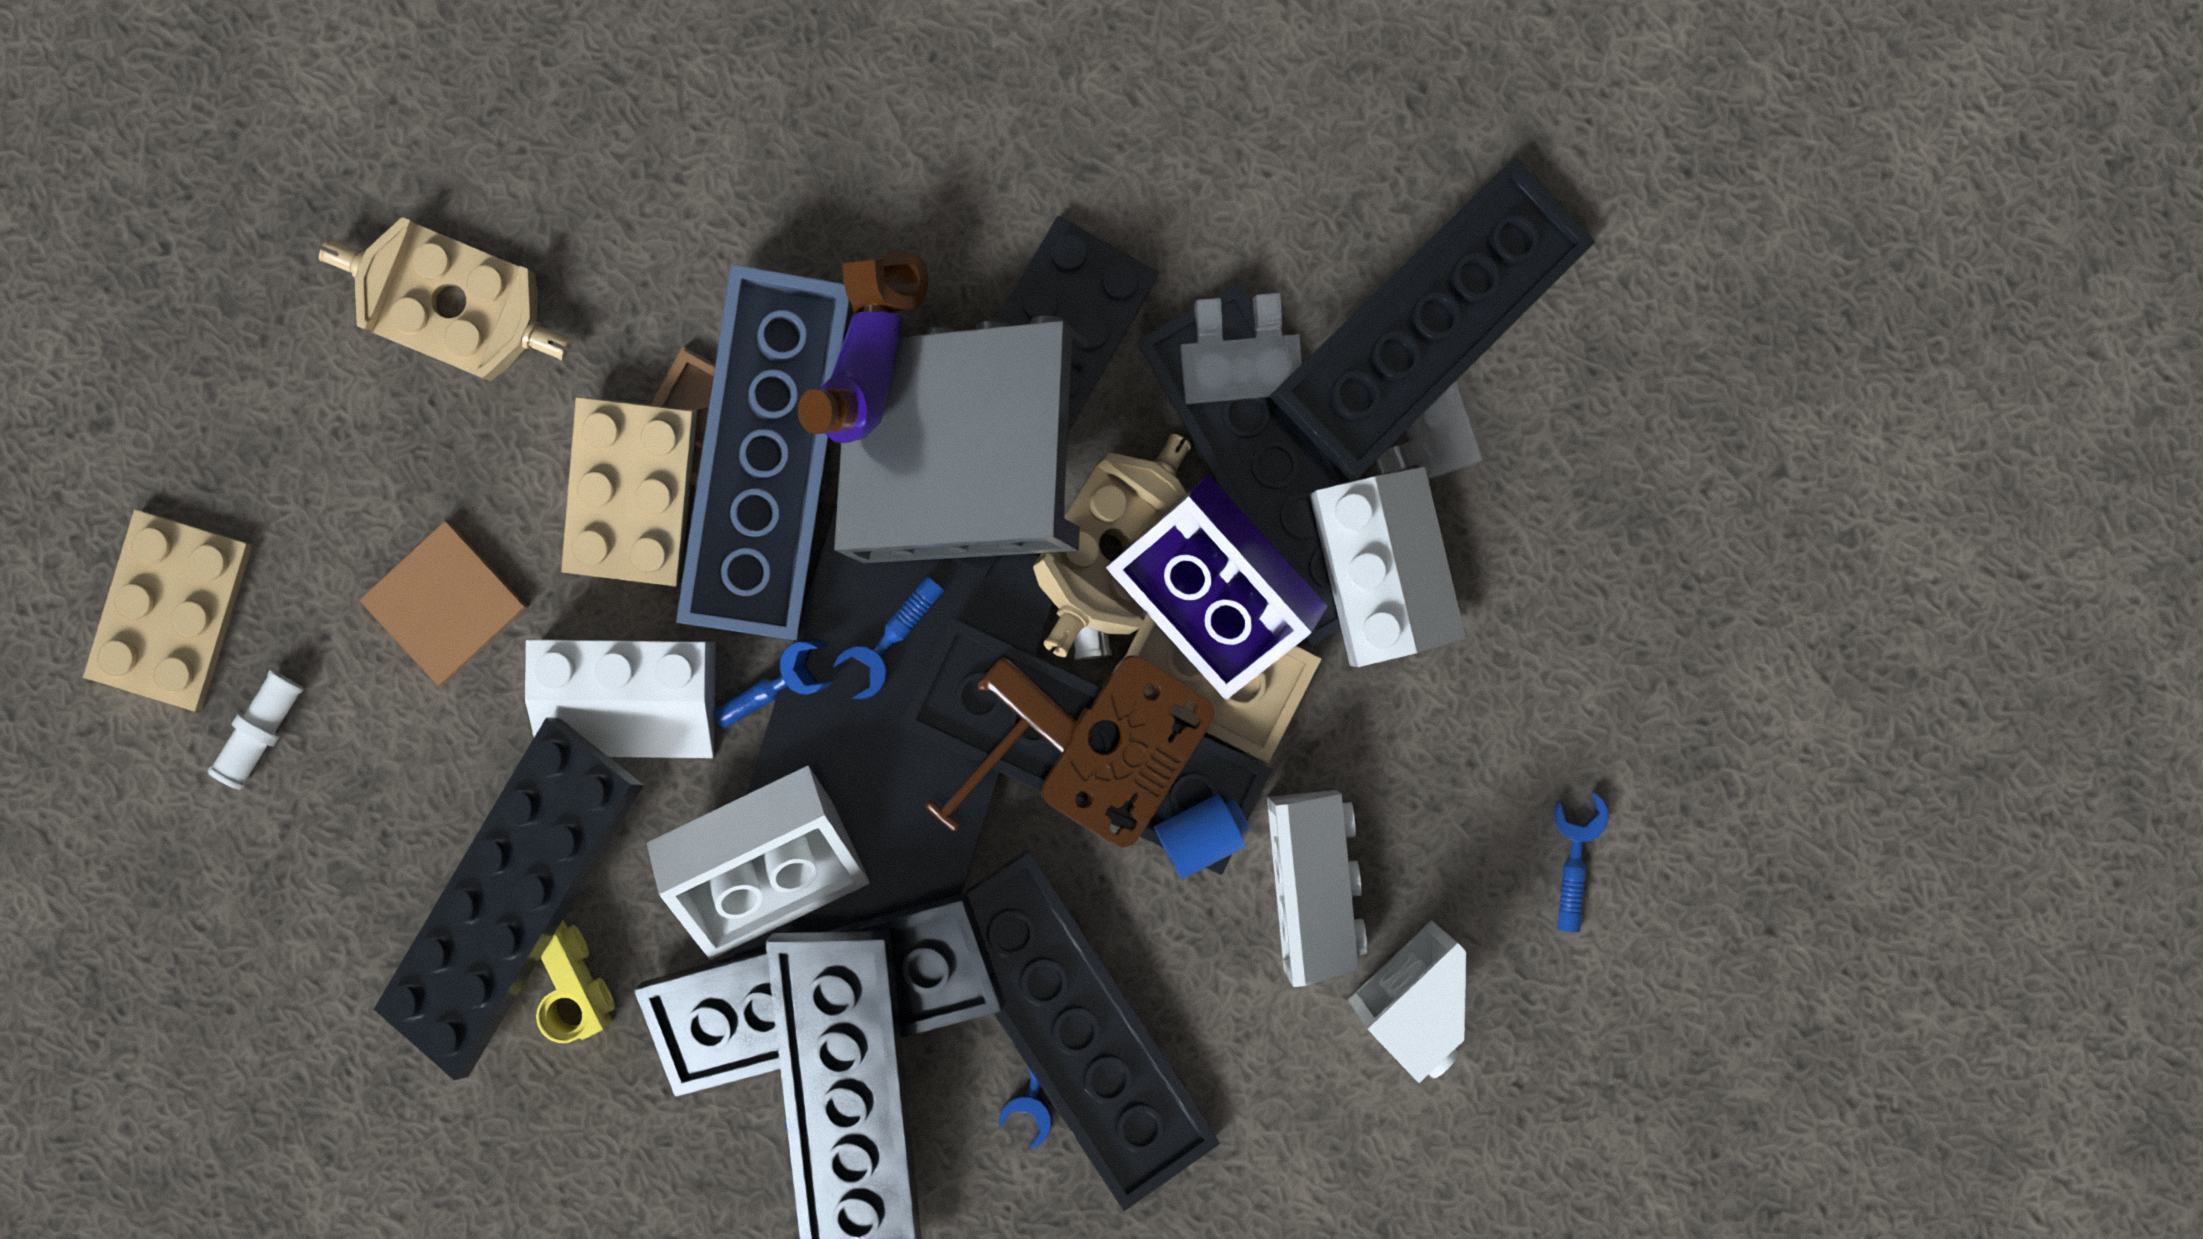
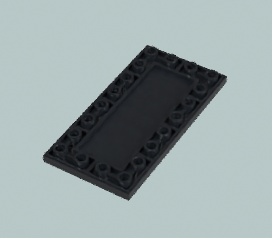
[728,500,1053,955]

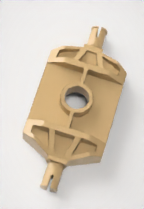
[319,217,573,381]
[1033,434,1191,657]

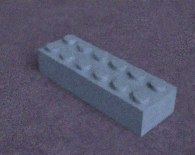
[676,264,849,641]

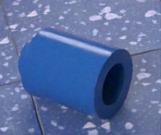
[1154,794,1251,880]

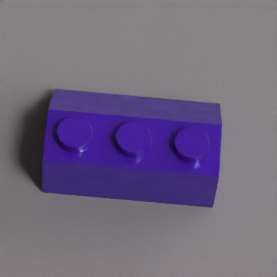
[1106,474,1327,700]

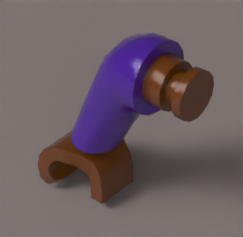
[798,251,928,443]

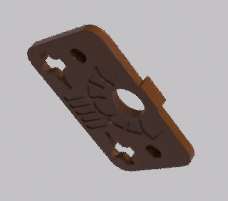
[1042,655,1214,848]

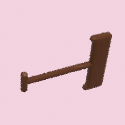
[925,657,1092,831]

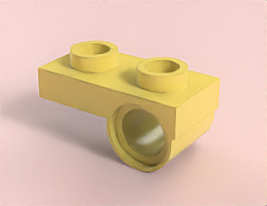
[536,920,615,1043]

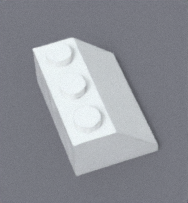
[1309,467,1466,667]
[525,640,716,758]
[646,765,870,960]
[1267,790,1367,987]
[1348,920,1466,1083]

